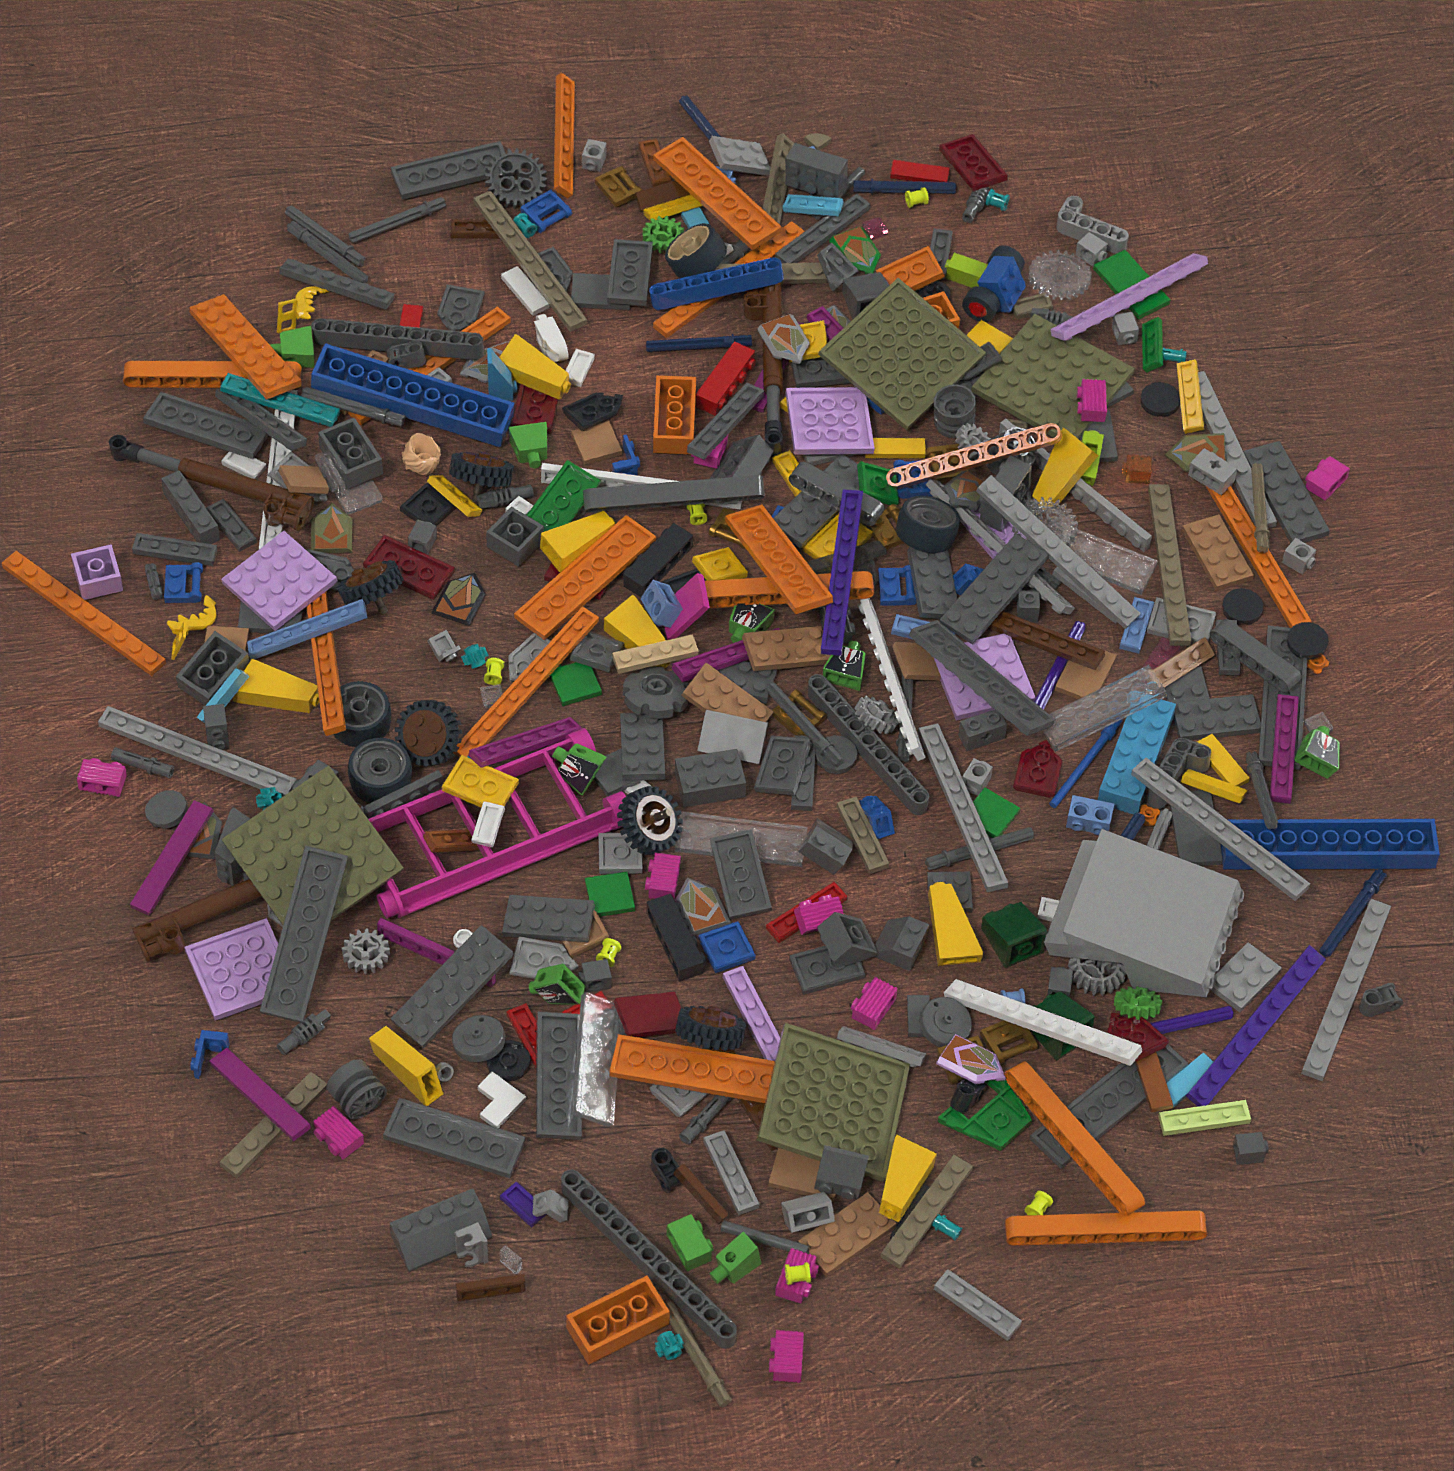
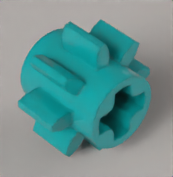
[461,643,489,669]
[256,787,282,810]
[655,1331,684,1360]

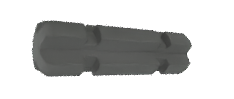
[145,563,163,600]

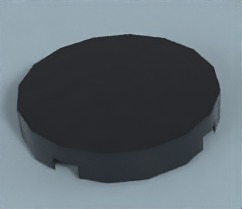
[1141,382,1180,417]
[1222,588,1263,625]
[1287,622,1329,659]
[486,1040,530,1082]

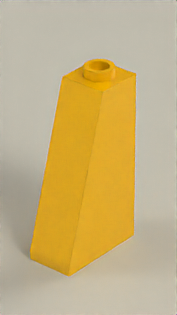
[499,334,571,400]
[1032,427,1099,512]
[540,511,615,573]
[604,595,671,668]
[233,659,319,713]
[928,882,983,966]
[369,1026,443,1106]
[879,1135,937,1222]

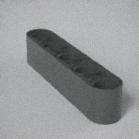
[789,462,885,526]
[1210,619,1302,693]

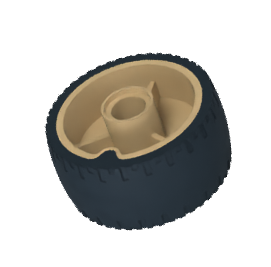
[665,223,727,278]

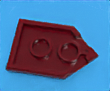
[1013,740,1062,798]
[1107,1013,1169,1062]

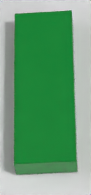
[1142,317,1163,373]

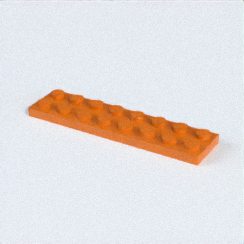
[653,137,782,250]
[189,294,302,400]
[725,505,833,614]
[514,515,656,641]
[609,1034,775,1103]

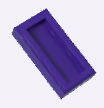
[500,1182,547,1228]

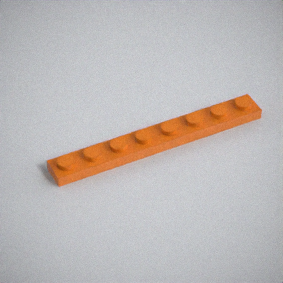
[554,73,575,198]

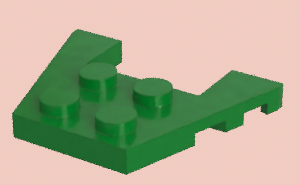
[938,1079,1032,1151]

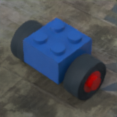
[962,245,1026,322]

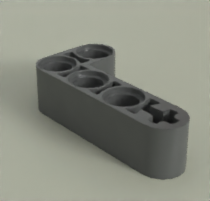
[1148,738,1211,809]

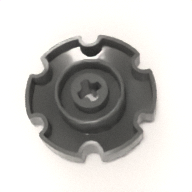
[623,667,689,719]

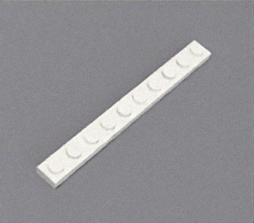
[259,390,298,549]
[541,463,742,509]
[858,598,926,761]
[944,979,1142,1066]

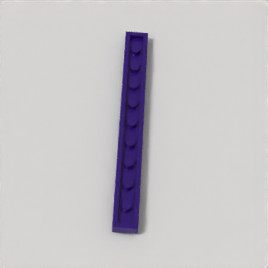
[821,489,863,656]
[1185,945,1326,1107]

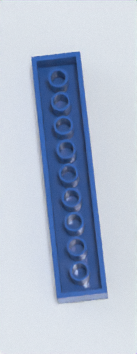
[311,343,515,447]
[1220,819,1440,869]

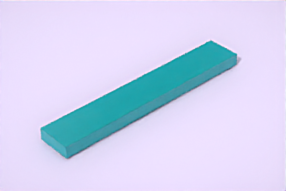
[220,373,340,427]

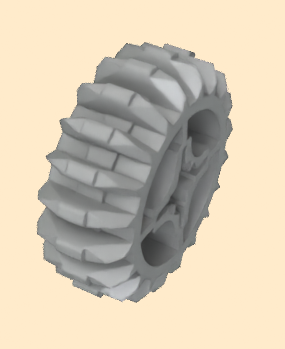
[1068,957,1127,996]

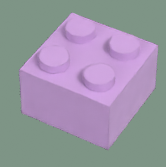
[71,545,123,600]

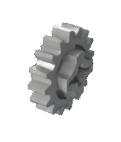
[955,423,991,461]
[854,696,898,734]
[342,928,390,974]

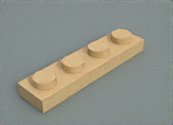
[612,635,699,674]

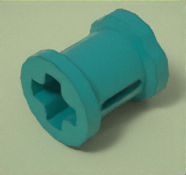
[986,189,1010,211]
[513,213,537,238]

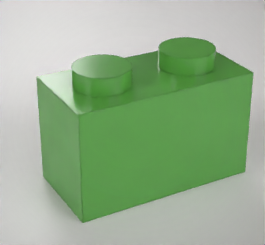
[667,1214,714,1272]

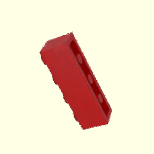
[695,341,756,416]

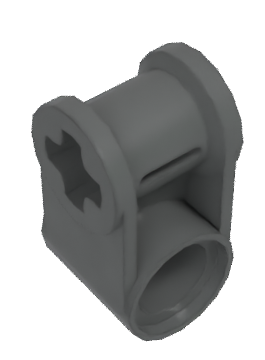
[387,341,427,369]
[1359,983,1404,1017]

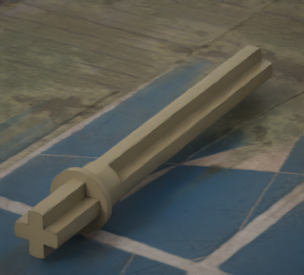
[1251,463,1270,553]
[665,1302,732,1408]

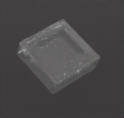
[480,684,503,708]
[1304,712,1334,733]
[500,1245,522,1274]

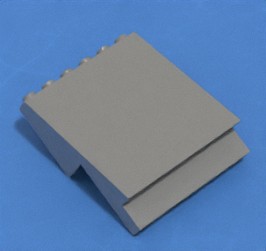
[1044,829,1244,997]

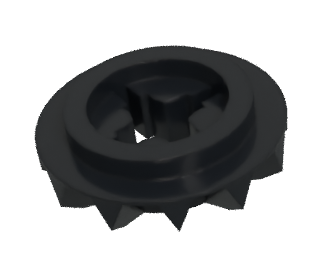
[919,281,950,299]

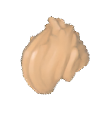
[402,433,441,476]

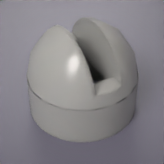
[435,1062,454,1082]

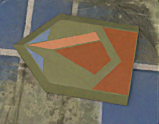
[1165,433,1226,472]
[311,503,352,553]

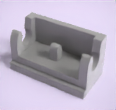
[455,1222,488,1267]

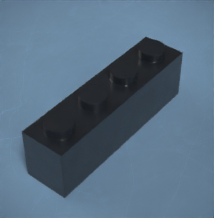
[623,523,693,597]
[646,894,706,982]

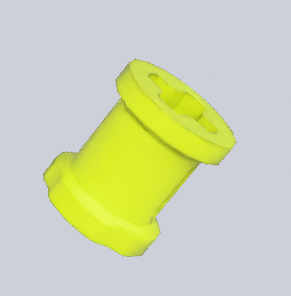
[905,187,929,208]
[686,504,707,525]
[484,658,504,686]
[596,938,621,967]
[1025,1191,1053,1215]
[785,1262,811,1285]

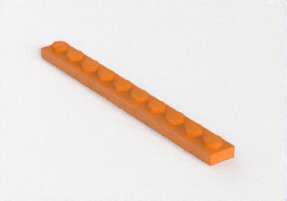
[653,221,805,339]
[348,306,511,425]
[1206,486,1312,628]
[2,551,166,676]
[307,591,346,736]
[453,606,599,758]

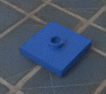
[698,921,756,973]

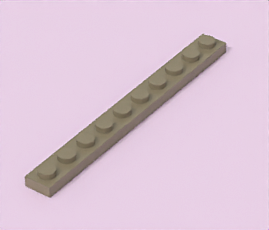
[474,191,587,332]
[1148,484,1191,646]

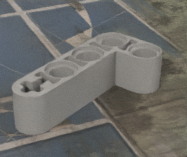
[1056,196,1129,254]

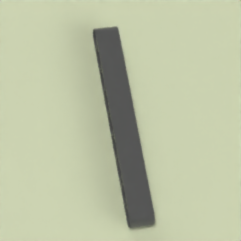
[311,318,485,360]
[583,475,765,513]
[808,674,929,815]

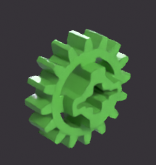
[643,216,684,253]
[1114,986,1162,1020]

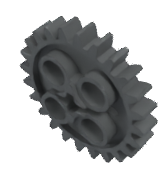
[484,148,547,209]

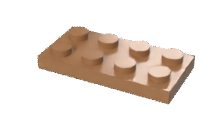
[1182,515,1254,591]
[742,626,831,671]
[681,663,774,722]
[798,1192,897,1277]

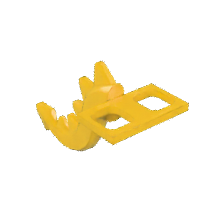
[277,286,330,334]
[167,595,217,660]

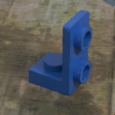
[612,434,640,476]
[953,564,984,595]
[859,796,895,839]
[190,1030,229,1079]

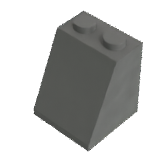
[842,272,889,320]
[215,807,250,886]

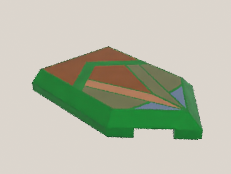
[829,227,881,274]

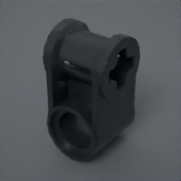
[950,1078,986,1113]
[651,1148,683,1193]

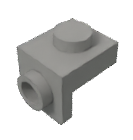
[427,630,461,662]
[533,1189,568,1222]

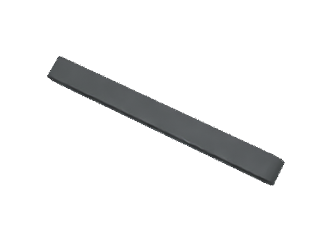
[561,1169,737,1349]

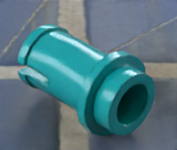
[1163,348,1187,363]
[932,1214,963,1241]

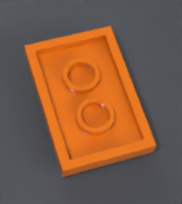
[876,246,945,291]

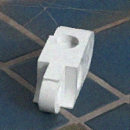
[534,314,569,362]

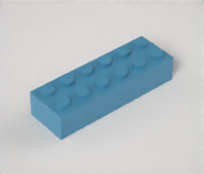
[1098,692,1176,815]

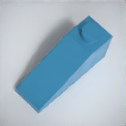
[487,348,517,401]

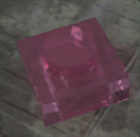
[862,217,888,240]

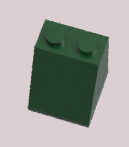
[981,902,1047,968]
[1029,991,1095,1061]

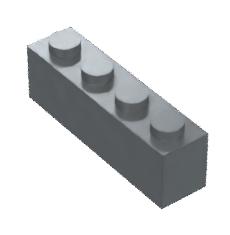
[161,470,220,544]

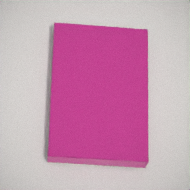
[664,573,710,640]

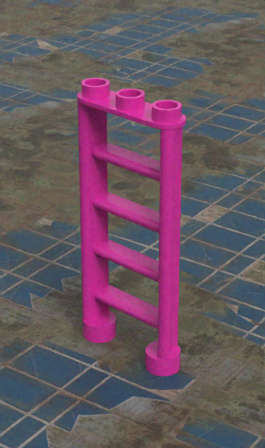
[368,728,626,919]

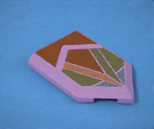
[937,1034,1006,1084]

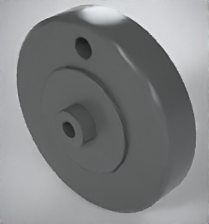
[919,997,972,1047]
[452,1015,506,1062]

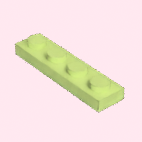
[1158,1100,1251,1136]

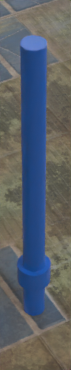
[1049,716,1123,808]

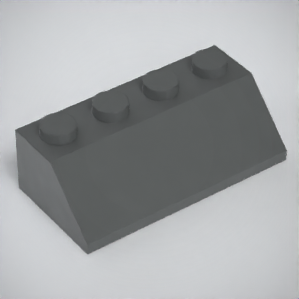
[390,1188,492,1272]

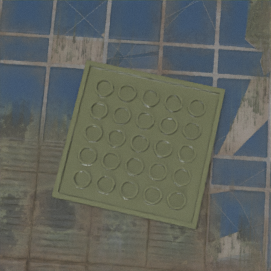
[818,278,986,431]
[971,314,1135,439]
[221,765,404,925]
[757,1023,910,1182]

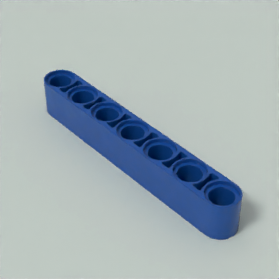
[649,258,784,310]

